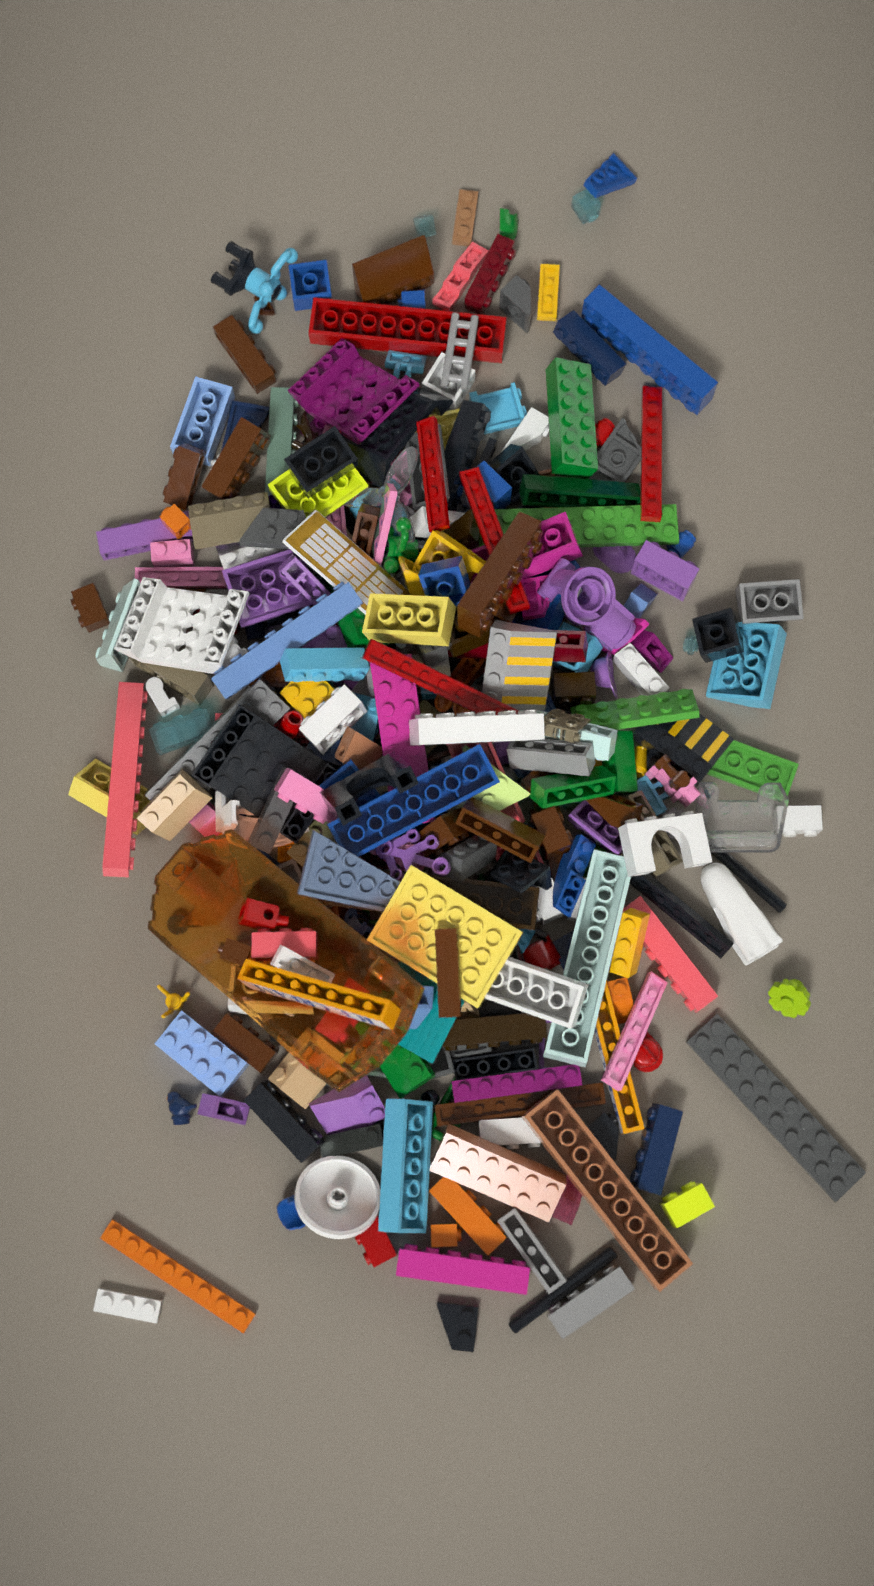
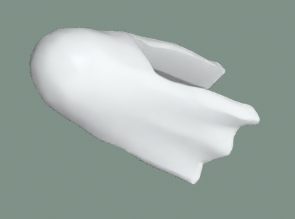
[700,863,783,966]

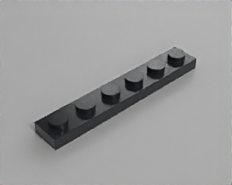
[629,874,734,959]

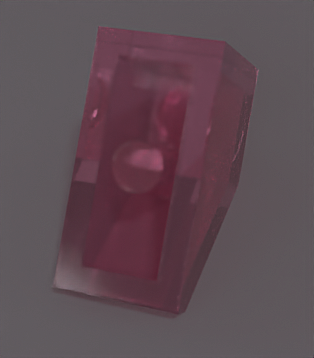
[551,1177,582,1225]

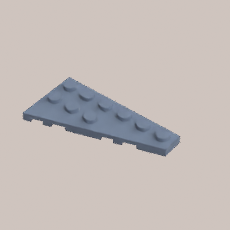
[297,830,401,912]

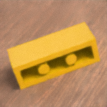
[609,908,650,978]

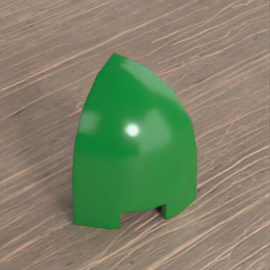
[499,208,518,240]

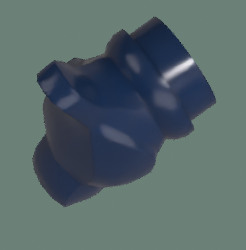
[166,1091,197,1125]

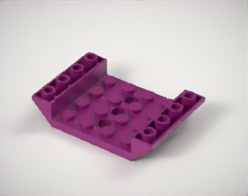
[288,338,420,445]

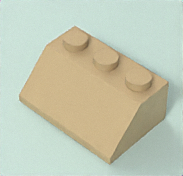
[137,769,213,841]
[268,1029,346,1109]

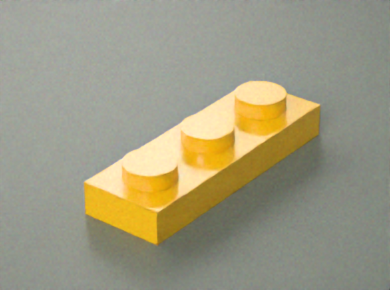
[537,264,560,321]

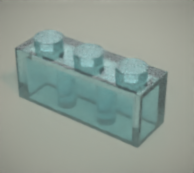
[149,708,213,756]

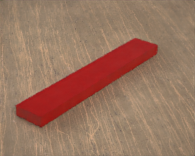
[416,415,450,533]

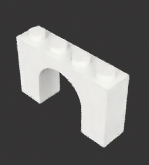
[618,811,712,877]

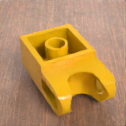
[413,531,486,583]

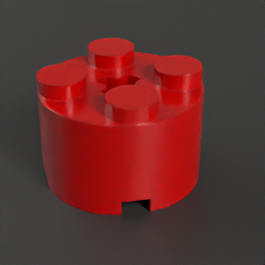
[522,935,561,969]

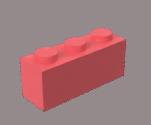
[251,928,318,961]

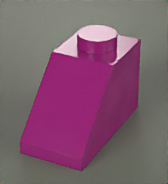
[631,630,673,673]

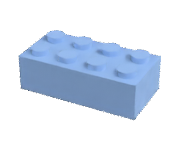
[170,376,235,467]
[155,1010,250,1098]

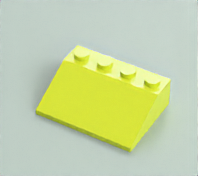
[268,468,369,518]

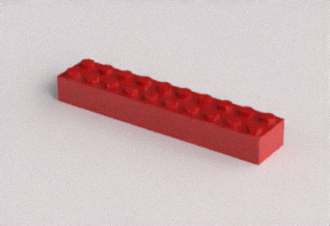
[308,297,507,363]

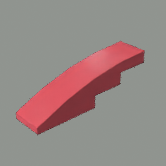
[432,242,489,311]

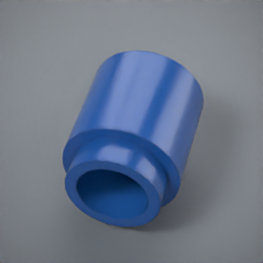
[667,530,696,558]

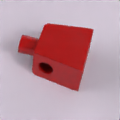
[237,898,289,931]

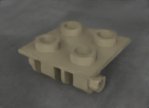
[544,709,591,743]

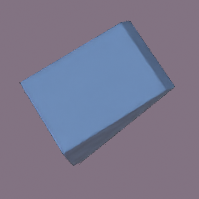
[623,583,658,618]

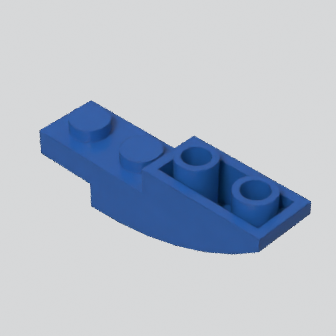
[552,834,596,917]

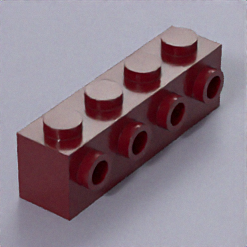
[465,234,517,315]

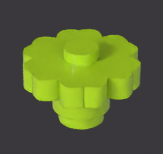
[768,979,811,1018]

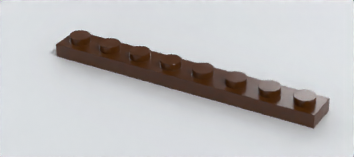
[434,1082,606,1127]

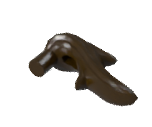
[291,411,319,450]

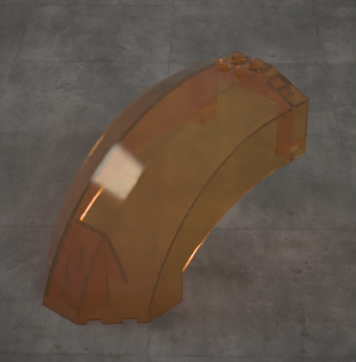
[147,829,425,1092]

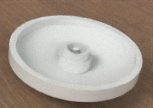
[294,1156,381,1239]

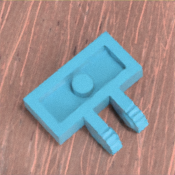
[385,350,427,378]
[632,775,670,816]

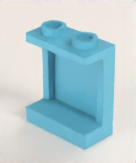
[469,382,527,435]

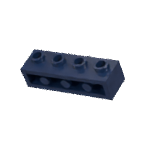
[553,310,627,386]
[630,1103,683,1196]

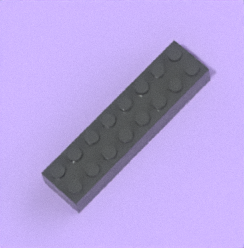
[145,675,291,801]

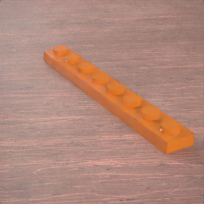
[100,1219,256,1334]

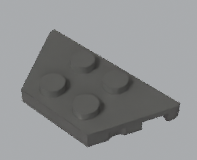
[589,418,641,482]
[239,508,306,549]

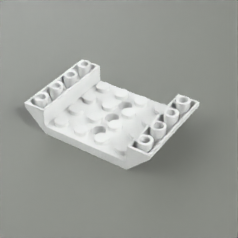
[114,577,249,674]

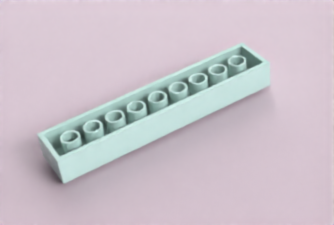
[543,850,631,1067]

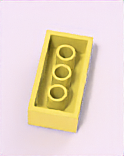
[362,593,456,646]

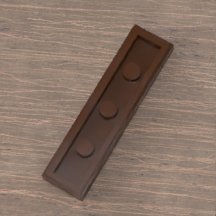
[435,928,462,1018]

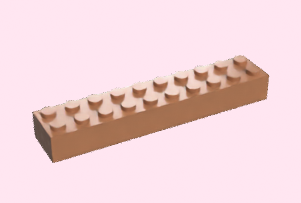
[521,1089,693,1292]

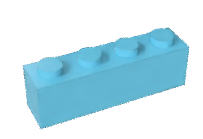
[280,648,370,682]

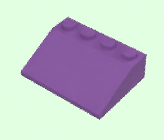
[222,549,313,628]

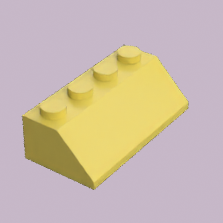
[68,759,150,835]

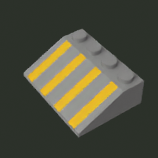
[482,620,557,710]

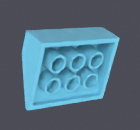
[706,622,787,709]

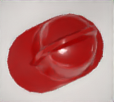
[620,1031,663,1072]

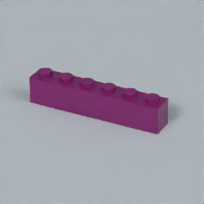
[452,1064,582,1103]

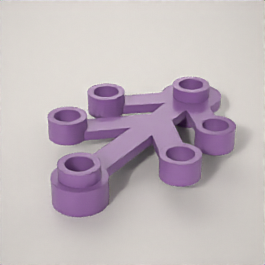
[375,829,451,882]

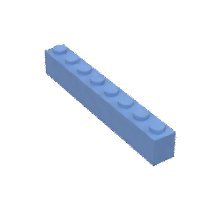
[211,582,363,699]

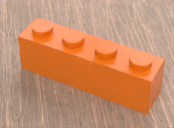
[429,1177,507,1255]

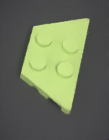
[463,745,530,811]

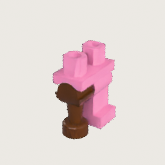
[645,754,701,808]

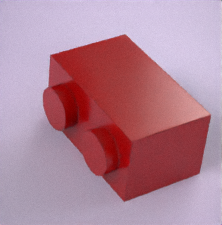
[354,1215,398,1267]

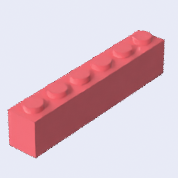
[623,896,718,1013]

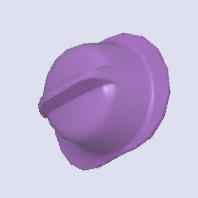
[593,546,636,573]
[590,651,618,699]

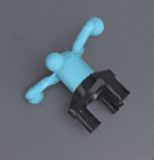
[211,240,298,334]

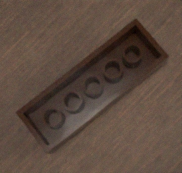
[457,511,543,638]

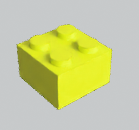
[659,1181,715,1228]

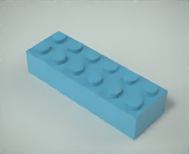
[378,1099,433,1233]

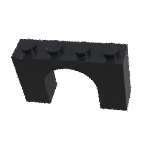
[320,751,419,826]

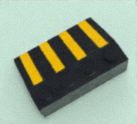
[633,691,734,787]

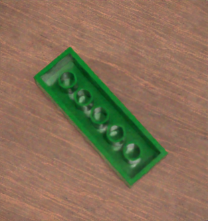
[545,357,598,479]

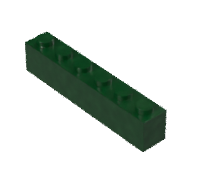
[519,474,641,508]

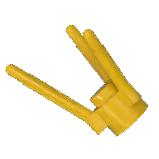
[157,985,190,1018]

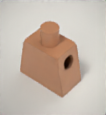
[335,726,383,770]

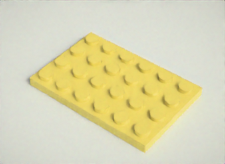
[367,865,523,1008]

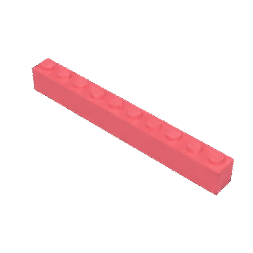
[102,682,148,877]

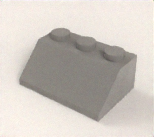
[735,579,804,624]

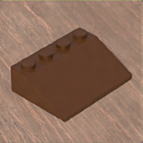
[352,235,434,304]

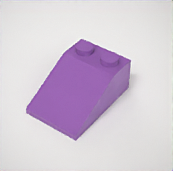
[309,1072,385,1135]

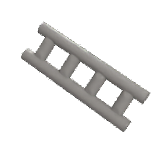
[440,313,479,391]

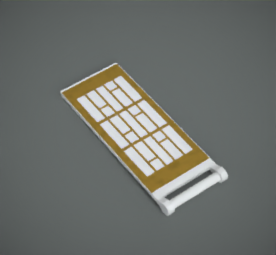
[282,510,409,648]

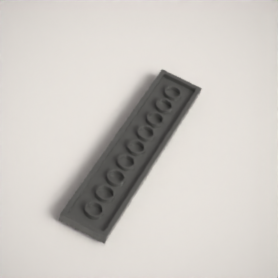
[686,1014,866,1202]

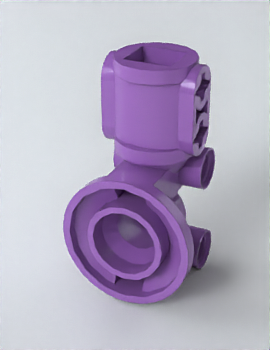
[537,558,636,651]

